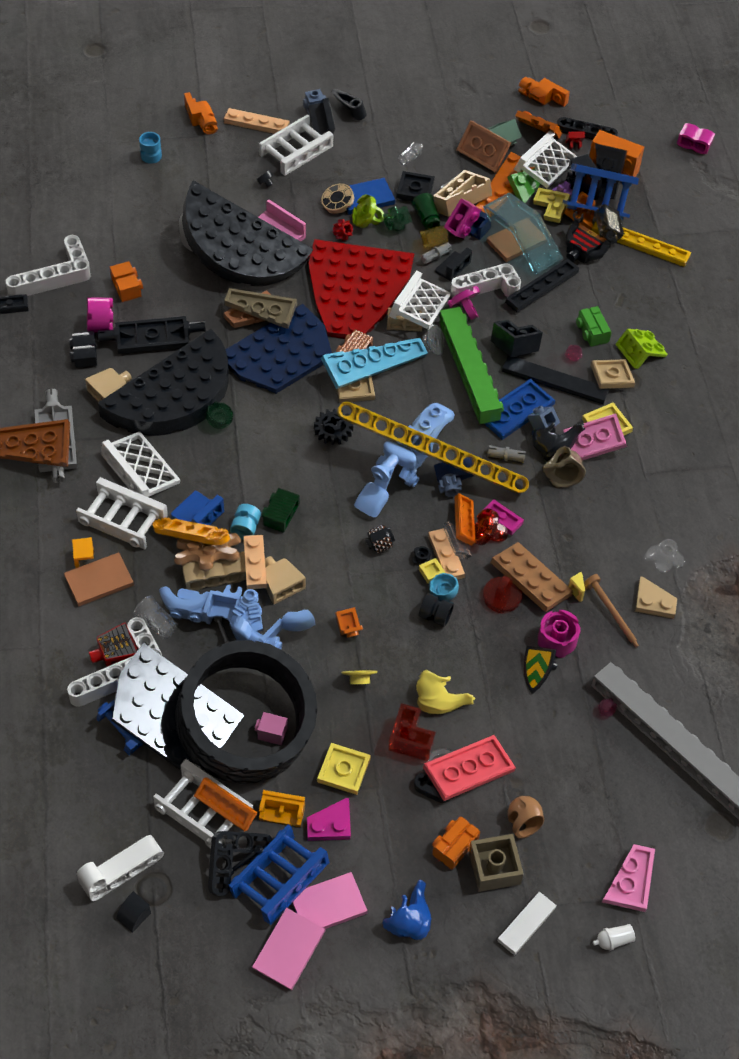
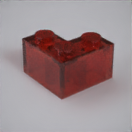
[389,703,436,762]

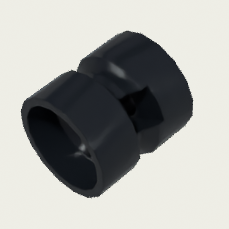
[419,593,454,627]

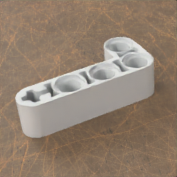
[450,264,521,298]
[77,835,164,901]

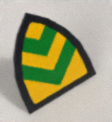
[524,646,557,694]

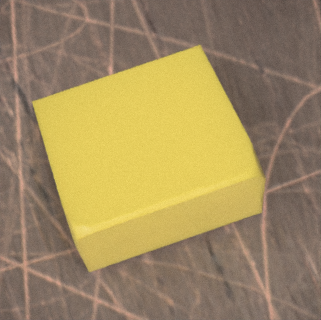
[569,572,585,602]

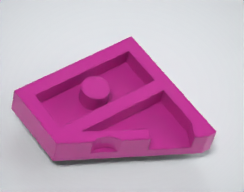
[307,798,351,841]

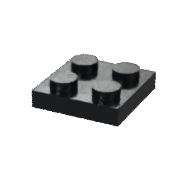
[396,171,435,201]

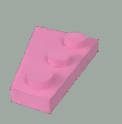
[602,844,655,912]

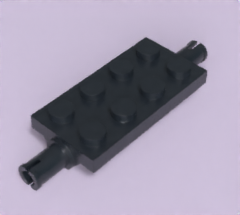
[98,316,206,354]

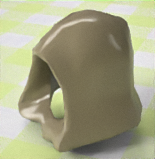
[543,446,586,488]

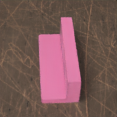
[259,200,306,242]

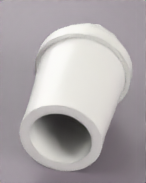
[593,924,635,951]

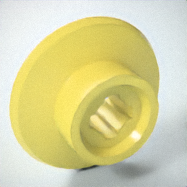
[342,670,378,684]

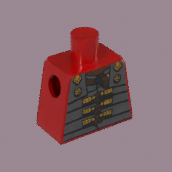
[88,622,137,667]

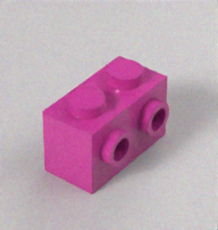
[443,198,481,239]

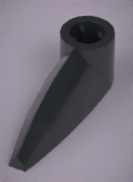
[331,89,367,120]

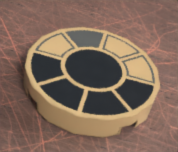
[321,183,354,214]

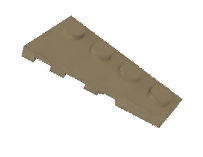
[224,288,297,329]

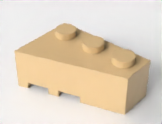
[433,170,492,217]

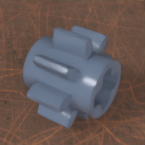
[438,474,462,497]

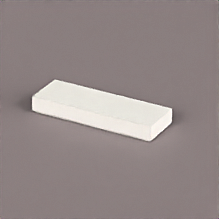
[497,892,557,956]

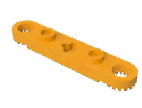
[152,517,230,545]

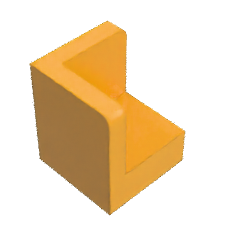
[72,537,94,568]

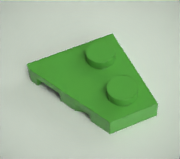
[507,168,540,206]

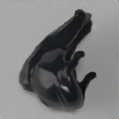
[531,422,585,461]

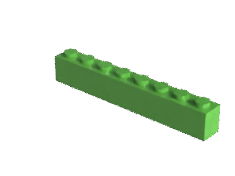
[439,307,504,424]

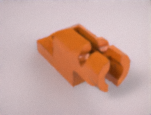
[518,77,570,107]
[184,92,218,134]

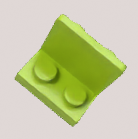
[615,329,668,369]

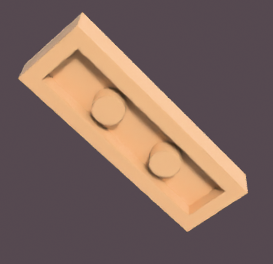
[428,528,465,580]
[244,535,267,589]

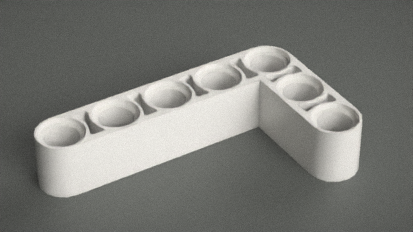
[6,235,91,296]
[67,617,162,707]

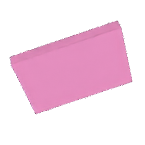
[563,413,627,461]
[292,872,367,929]
[252,908,326,991]

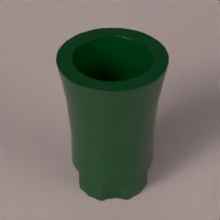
[411,193,440,231]

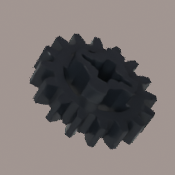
[314,409,354,445]

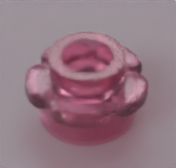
[565,345,583,361]
[598,698,617,718]

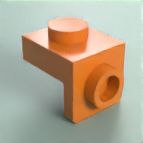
[335,607,363,638]

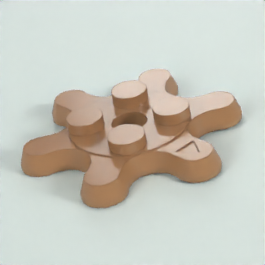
[174,533,241,571]

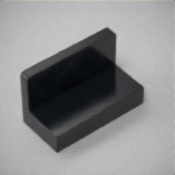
[308,98,336,135]
[435,248,472,281]

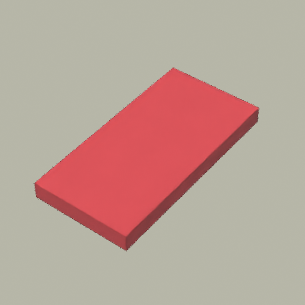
[423,735,516,801]

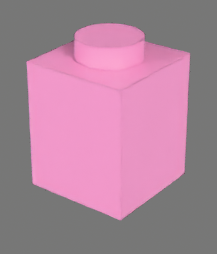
[255,712,288,746]

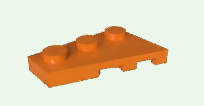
[515,110,562,139]

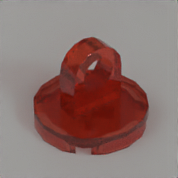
[475,508,508,546]
[483,575,522,613]

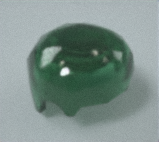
[206,402,234,429]

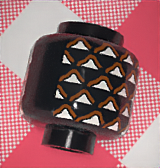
[365,525,395,553]

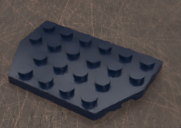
[225,304,332,394]

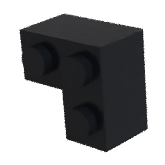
[490,320,543,357]

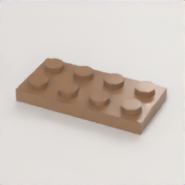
[491,542,573,612]

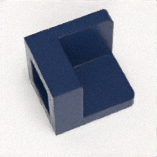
[469,211,492,240]

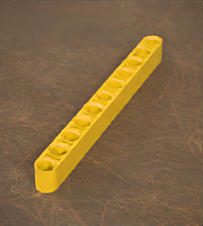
[337,402,529,493]

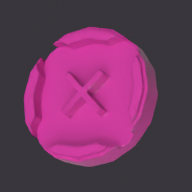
[447,286,480,320]

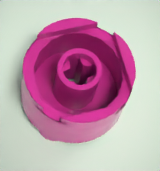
[87,297,113,333]
[538,610,581,658]

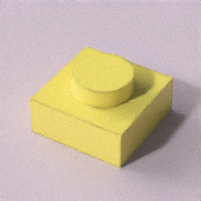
[419,558,445,584]

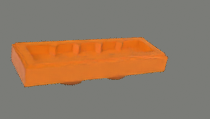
[454,493,475,546]
[194,777,258,832]

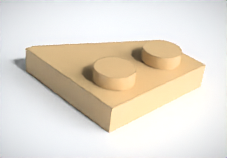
[635,576,677,619]

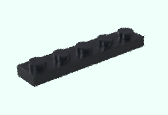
[505,258,579,312]

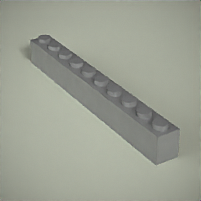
[591,662,739,820]

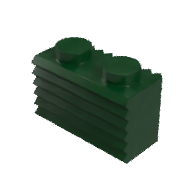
[261,488,300,533]

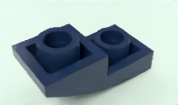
[434,458,474,482]

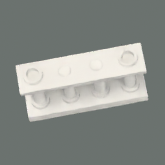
[259,114,333,176]
[76,477,168,550]
[153,759,253,848]

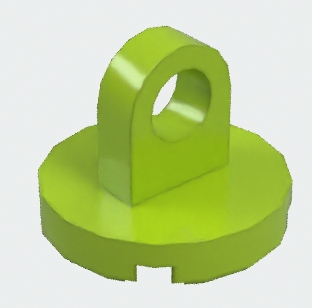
[352,194,385,228]

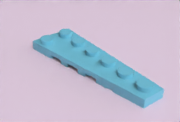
[321,338,428,389]

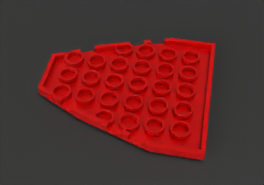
[308,239,414,339]

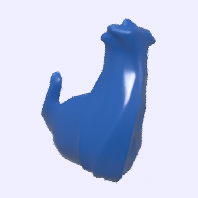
[382,880,431,940]

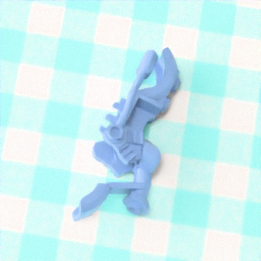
[354,403,455,517]
[159,585,315,649]

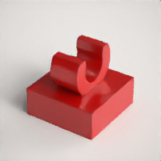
[566,132,585,149]

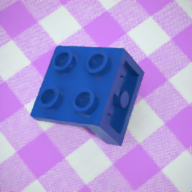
[171,491,224,525]

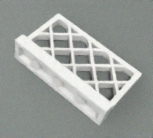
[514,130,577,188]
[389,270,451,330]
[101,431,180,497]

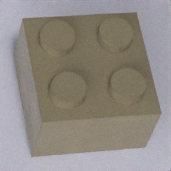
[469,834,524,892]

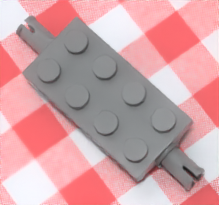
[34,389,77,483]

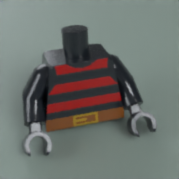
[565,211,618,263]

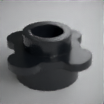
[412,546,433,564]

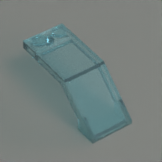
[483,192,563,274]

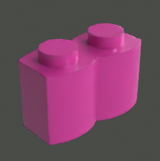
[677,123,715,154]

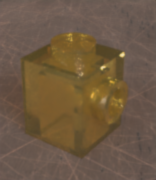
[420,225,448,248]

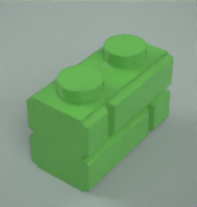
[576,306,612,347]

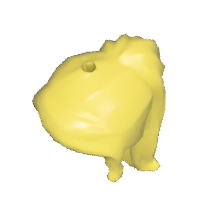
[416,670,475,714]

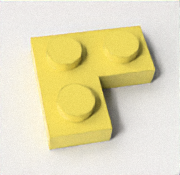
[533,188,570,223]

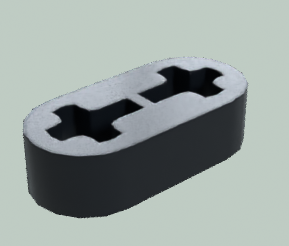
[414,772,450,803]

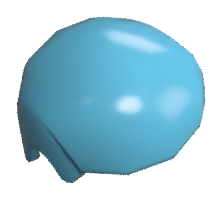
[429,573,459,601]

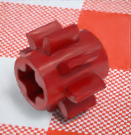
[332,219,353,241]

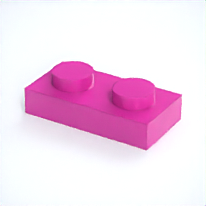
[482,499,524,536]

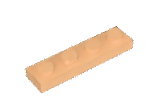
[224,108,290,134]

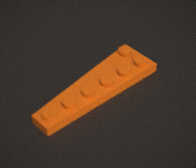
[476,152,535,217]

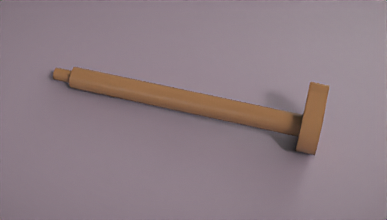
[584,574,639,648]

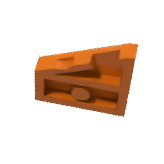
[564,191,595,230]

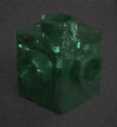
[383,206,412,231]

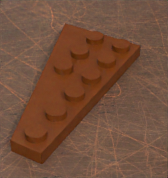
[0,419,70,467]

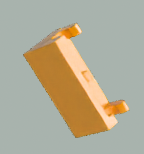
[259,790,305,828]

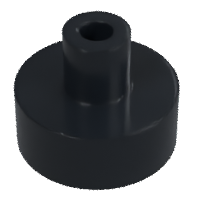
[256,170,273,187]

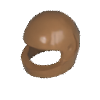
[507,796,544,838]

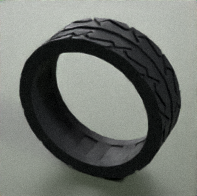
[175,640,317,784]

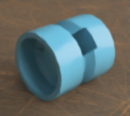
[230,504,261,540]

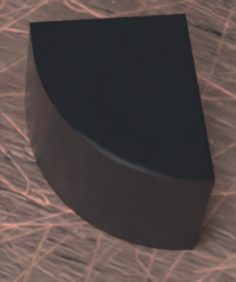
[116,891,151,933]

